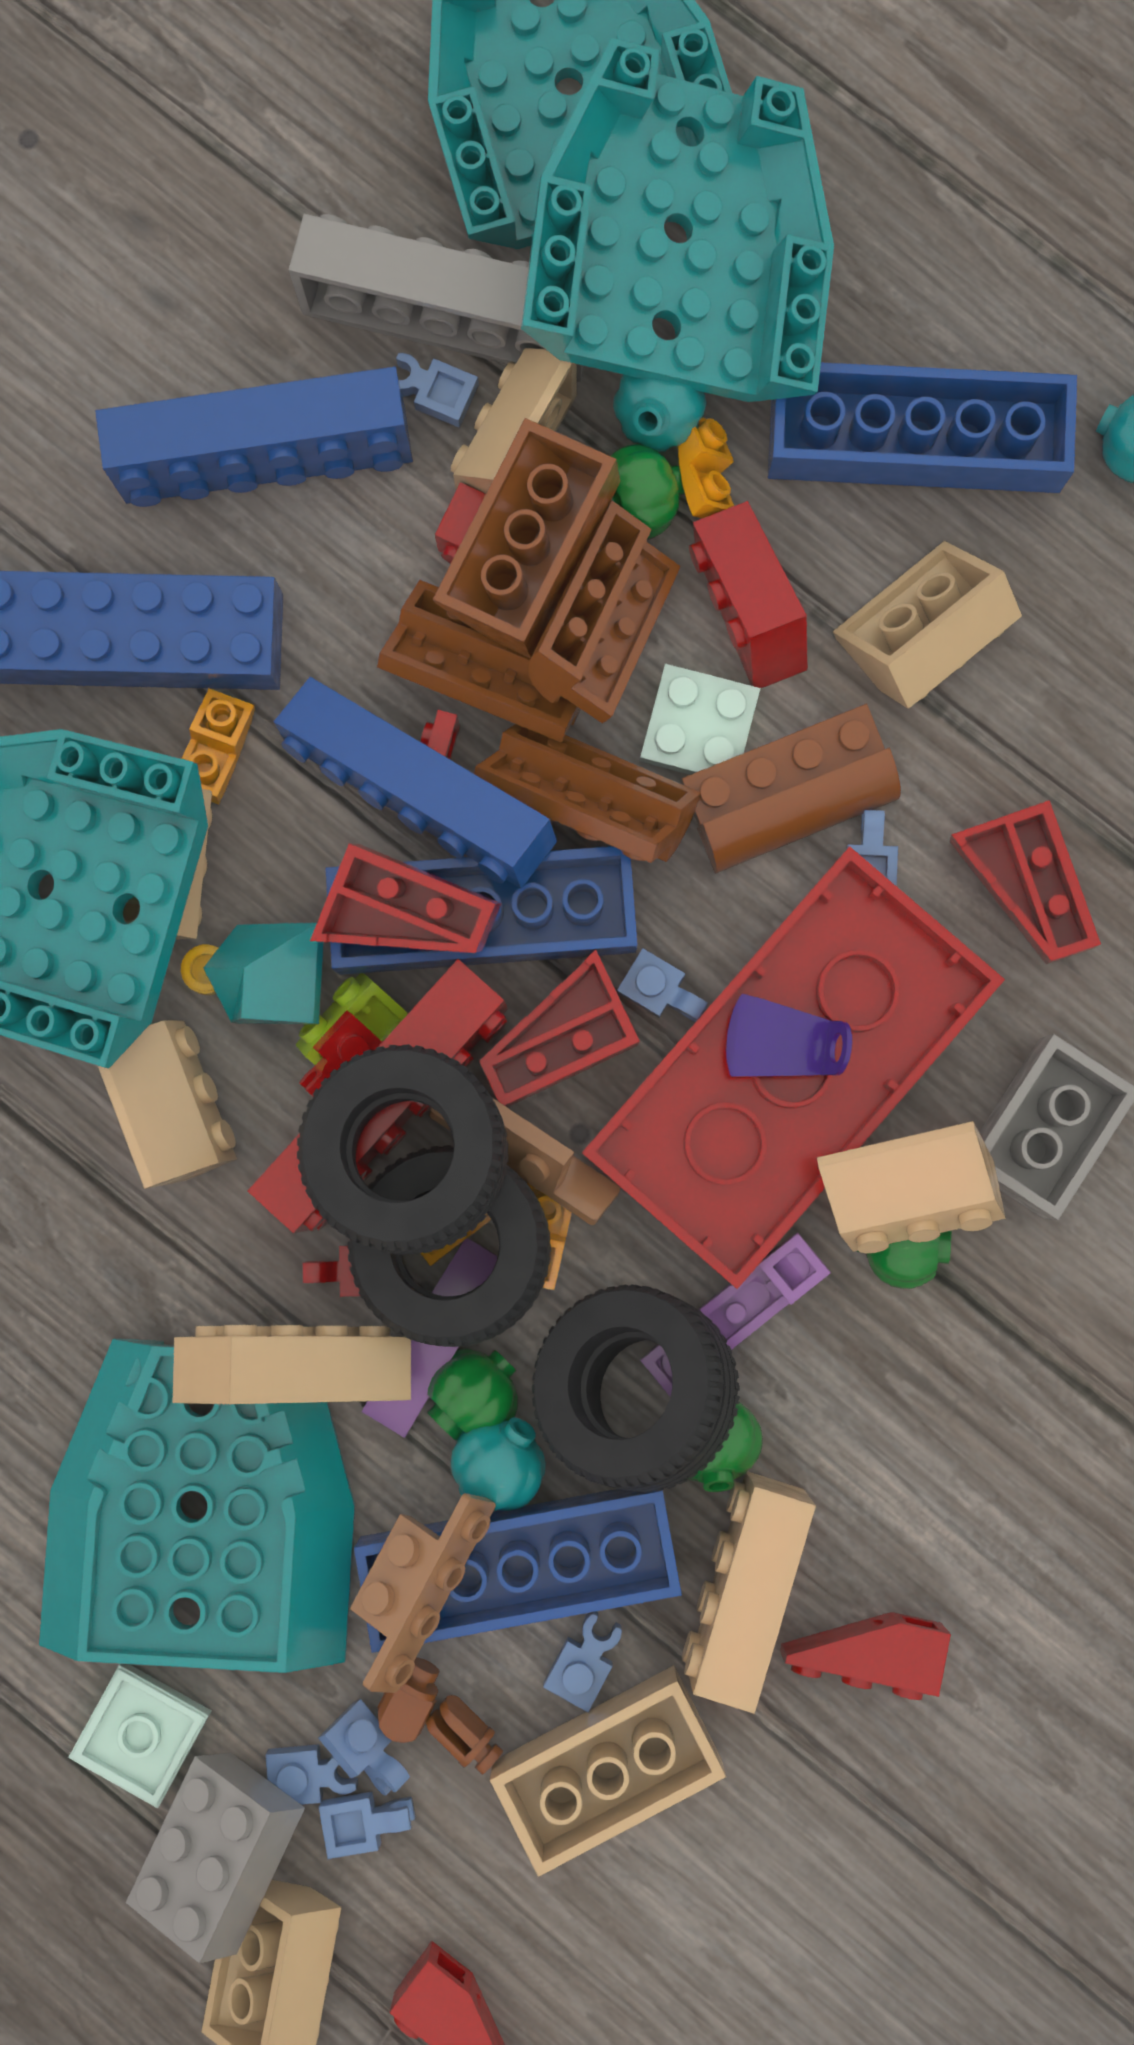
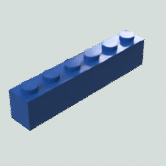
[274,677,557,889]

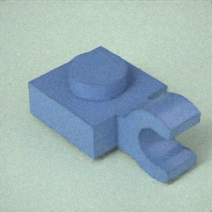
[846,810,898,886]
[617,948,708,1022]
[318,1699,410,1796]
[319,1792,416,1859]

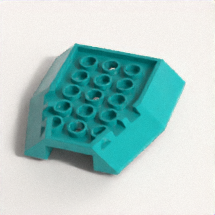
[428,0,732,249]
[521,37,834,402]
[0,729,208,1068]
[39,1338,355,1673]

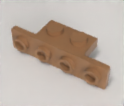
[429,1098,620,1225]
[350,1493,496,1693]

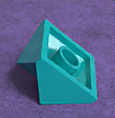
[203,923,324,1024]

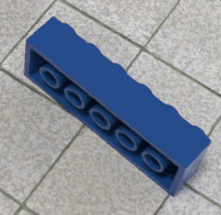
[768,362,1077,493]
[95,366,413,507]
[0,571,283,690]
[325,846,638,975]
[354,1489,682,1653]

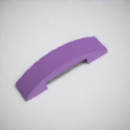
[640,1232,831,1396]
[362,1238,498,1438]

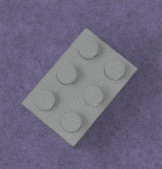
[979,1034,1134,1220]
[126,1753,305,1964]

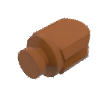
[377,1657,440,1743]
[426,1695,503,1775]

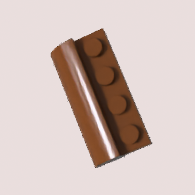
[528,501,681,724]
[377,580,581,743]
[680,704,901,874]
[474,724,701,863]

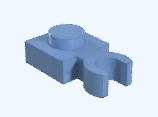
[396,353,479,428]
[543,1611,622,1712]
[266,1744,358,1805]

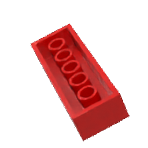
[247,959,508,1233]

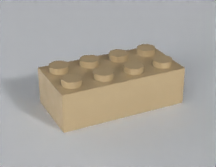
[173,1325,411,1404]
[682,1471,816,1714]
[490,1665,726,1877]

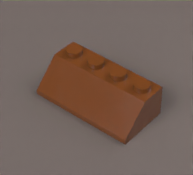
[433,418,621,659]

